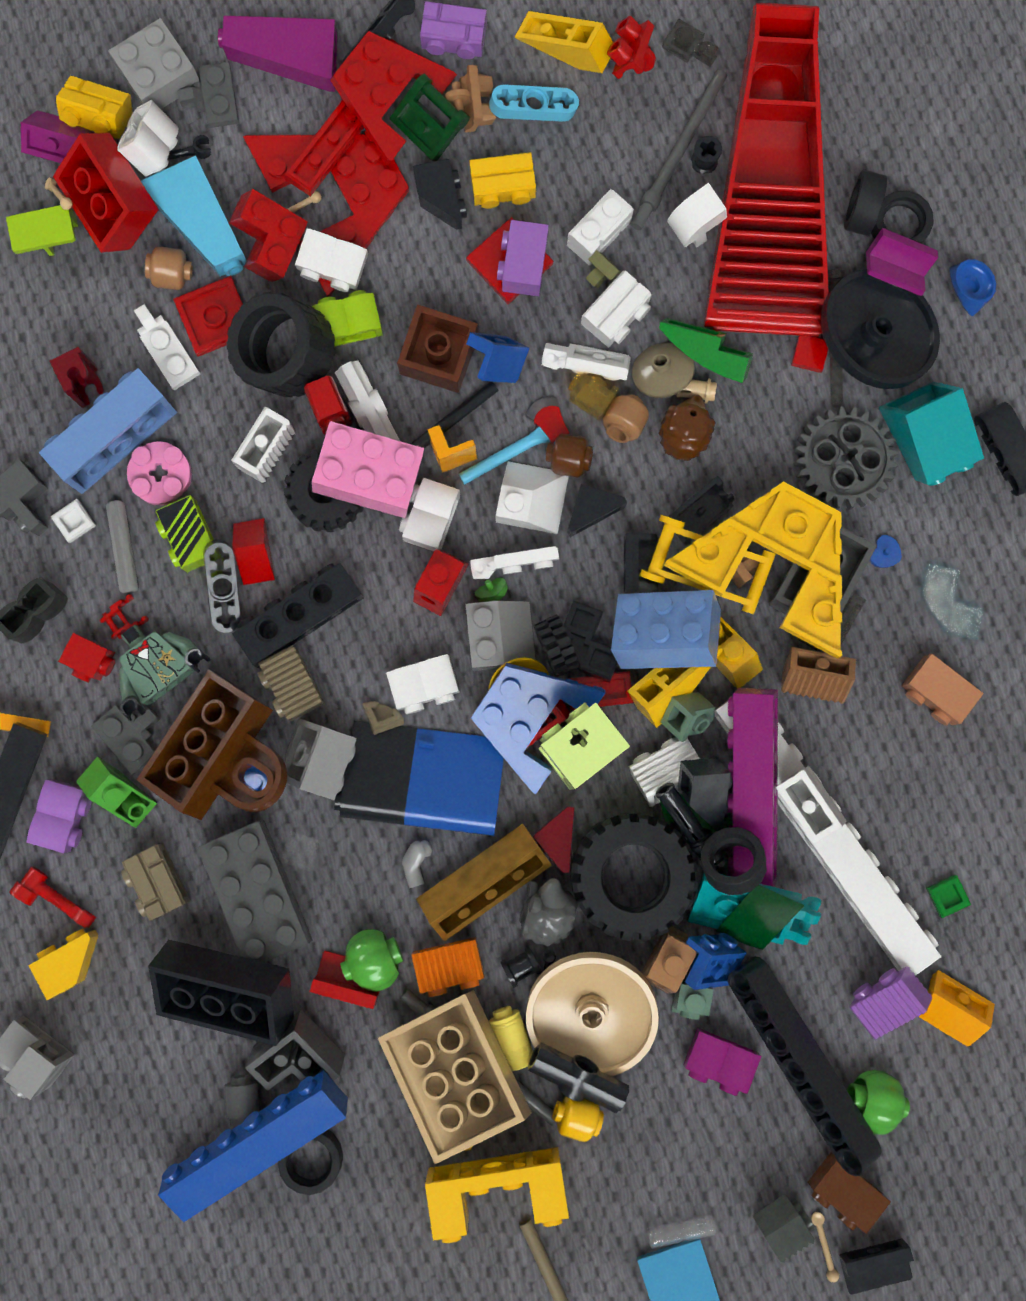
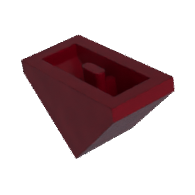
[532,806,574,873]

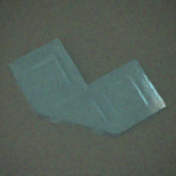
[920,563,984,641]

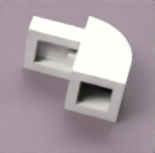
[668,183,727,247]

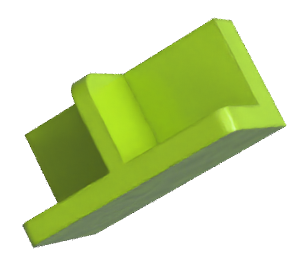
[6,205,78,256]

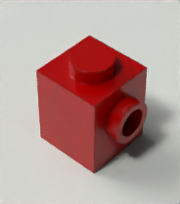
[58,633,115,683]

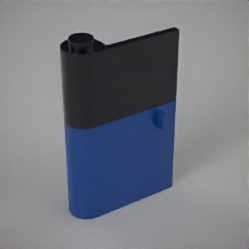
[334,721,504,836]

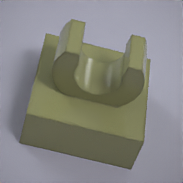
[586,250,622,289]

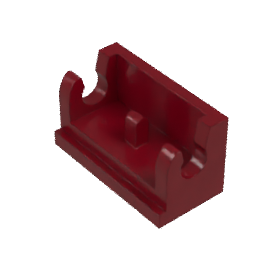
[49,347,104,408]

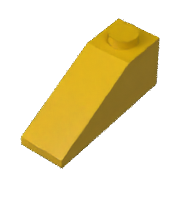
[515,11,613,73]
[628,645,723,728]

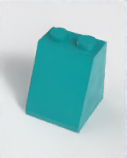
[878,381,984,486]

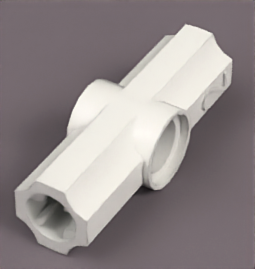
[335,360,400,441]

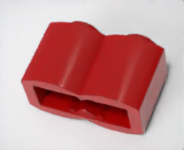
[304,376,352,435]

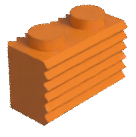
[411,937,485,997]

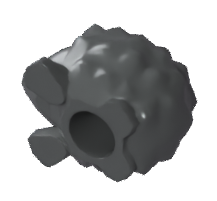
[519,878,578,946]

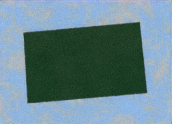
[716,885,804,950]

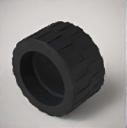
[226,292,335,398]

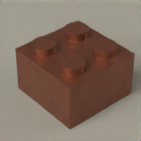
[397,304,478,393]

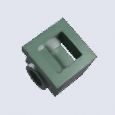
[661,692,716,742]
[671,980,714,1020]

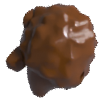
[658,395,716,461]

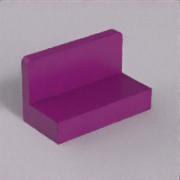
[21,111,94,163]
[866,228,938,296]

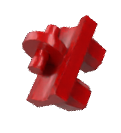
[607,16,656,79]

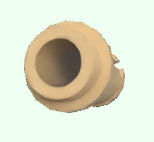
[677,378,717,404]

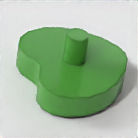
[475,578,508,602]

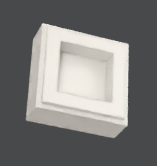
[50,499,96,543]

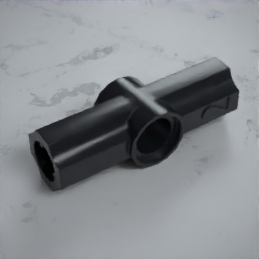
[528,1042,629,1113]

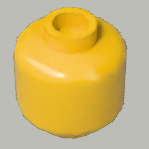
[552,1096,604,1142]

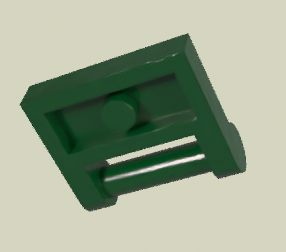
[389,74,470,161]

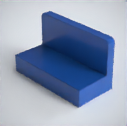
[466,332,529,383]

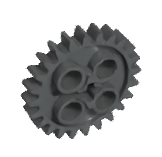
[793,407,899,510]

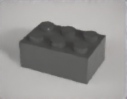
[769,527,877,614]

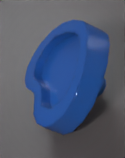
[870,535,902,568]

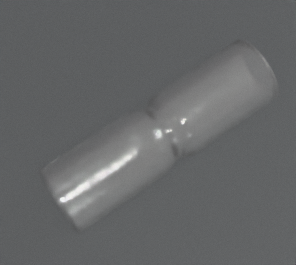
[647,1214,716,1249]

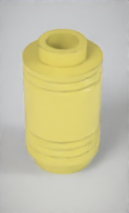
[489,1006,533,1071]

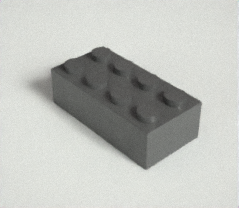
[197,820,313,962]

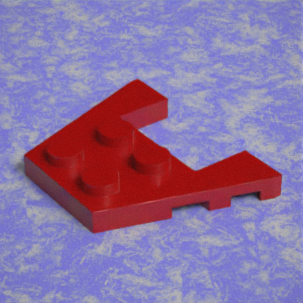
[330,31,457,166]

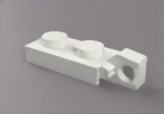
[134,304,200,390]
[542,343,631,381]
[470,546,559,579]

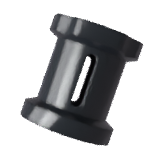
[691,136,722,174]
[500,947,542,988]

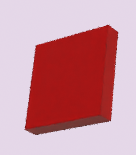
[466,217,554,304]
[173,275,243,357]

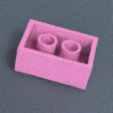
[312,421,425,518]

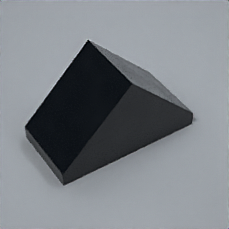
[567,484,627,538]

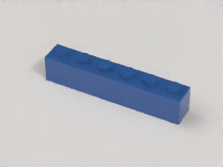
[158,1070,348,1222]

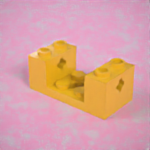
[425,1147,569,1243]

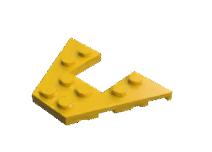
[664,481,842,659]

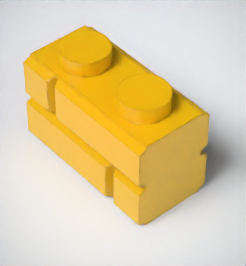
[56,75,133,139]
[469,152,536,209]

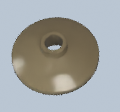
[632,343,695,398]

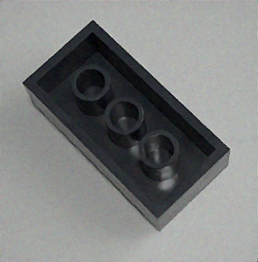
[148,939,294,1046]

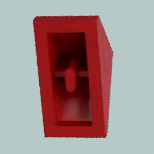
[232,518,275,585]

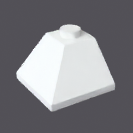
[496,461,569,534]

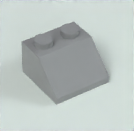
[466,601,535,671]
[284,718,357,800]

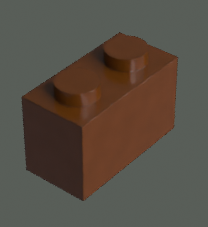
[808,1151,891,1234]

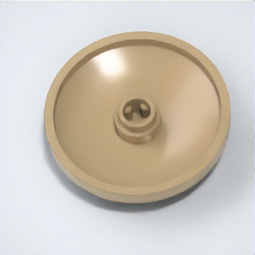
[526,952,659,1077]

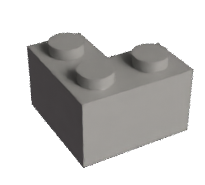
[0,1015,74,1100]

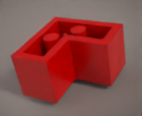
[229,189,308,282]

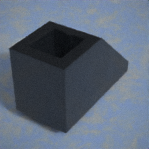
[413,159,467,230]
[677,758,732,831]

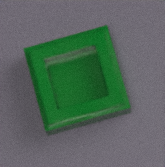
[926,874,971,918]

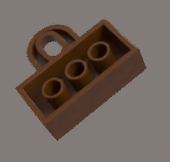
[136,669,287,820]

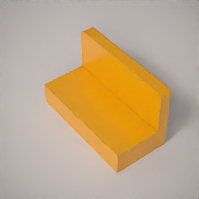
[427,425,477,473]
[919,970,995,1046]

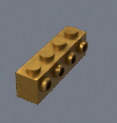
[416,824,552,941]

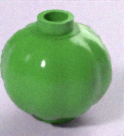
[340,929,404,992]
[846,1070,910,1135]

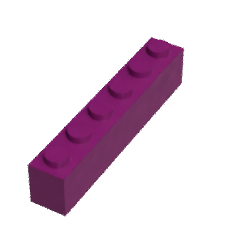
[728,688,778,887]

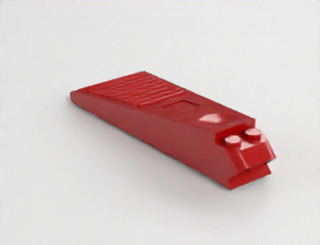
[703,3,829,337]

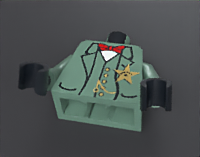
[119,625,211,721]

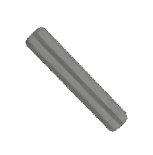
[106,500,138,593]

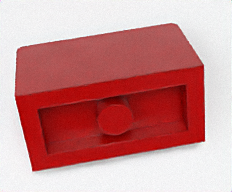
[310,951,380,1009]

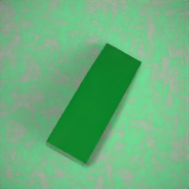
[659,318,753,383]

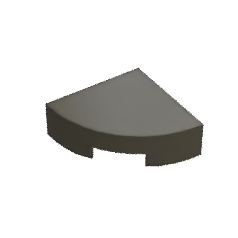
[362,701,404,735]

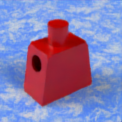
[413,549,469,616]

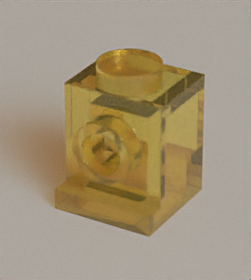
[568,373,619,421]

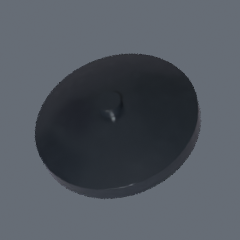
[821,269,940,389]

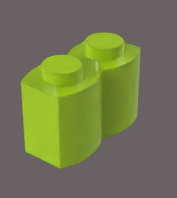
[312,290,383,347]

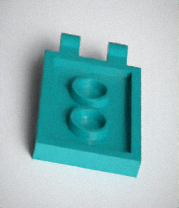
[688,873,821,945]

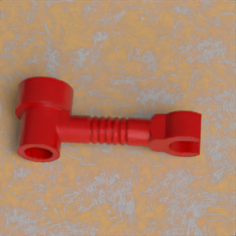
[9,866,96,928]

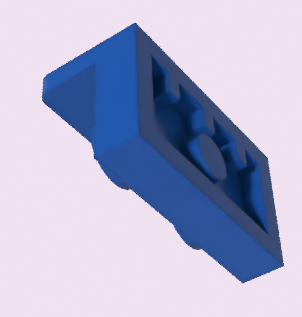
[685,933,747,990]

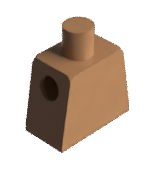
[641,926,697,994]

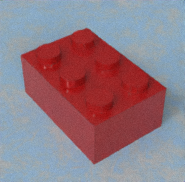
[53,133,159,253]

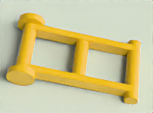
[639,514,776,614]

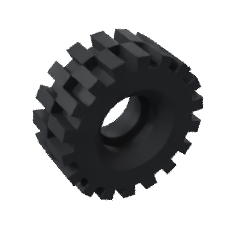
[284,449,364,533]

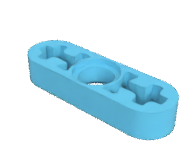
[489,85,579,121]

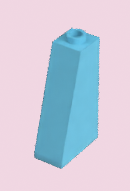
[141,155,247,277]

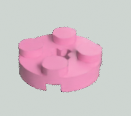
[127,442,192,505]

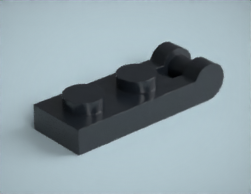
[343,0,415,61]

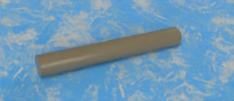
[519,1219,568,1301]

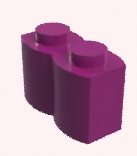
[683,1027,762,1096]

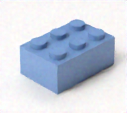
[611,590,721,669]

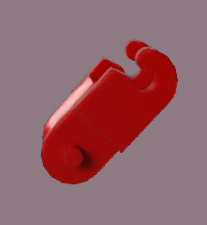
[100,594,149,639]

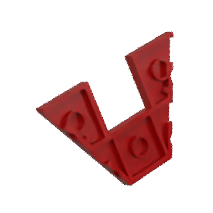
[243,134,409,297]

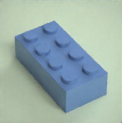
[39,368,178,494]

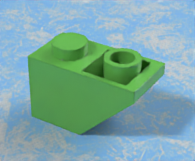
[76,757,157,828]

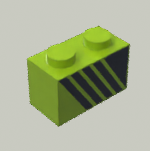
[155,495,222,573]

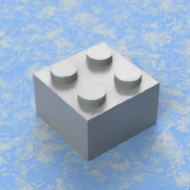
[108,18,200,109]

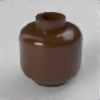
[546,434,593,478]

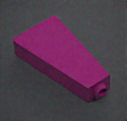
[218,16,338,92]

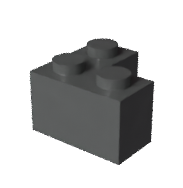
[245,1010,345,1091]

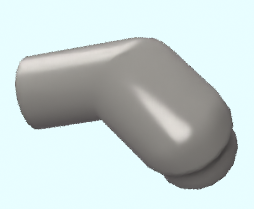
[402,840,432,888]

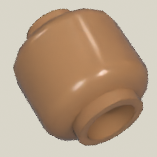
[145,246,193,290]
[603,395,649,443]

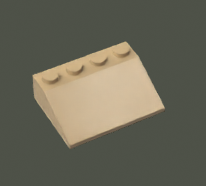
[378,990,532,1164]

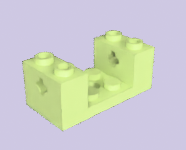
[538,703,630,790]

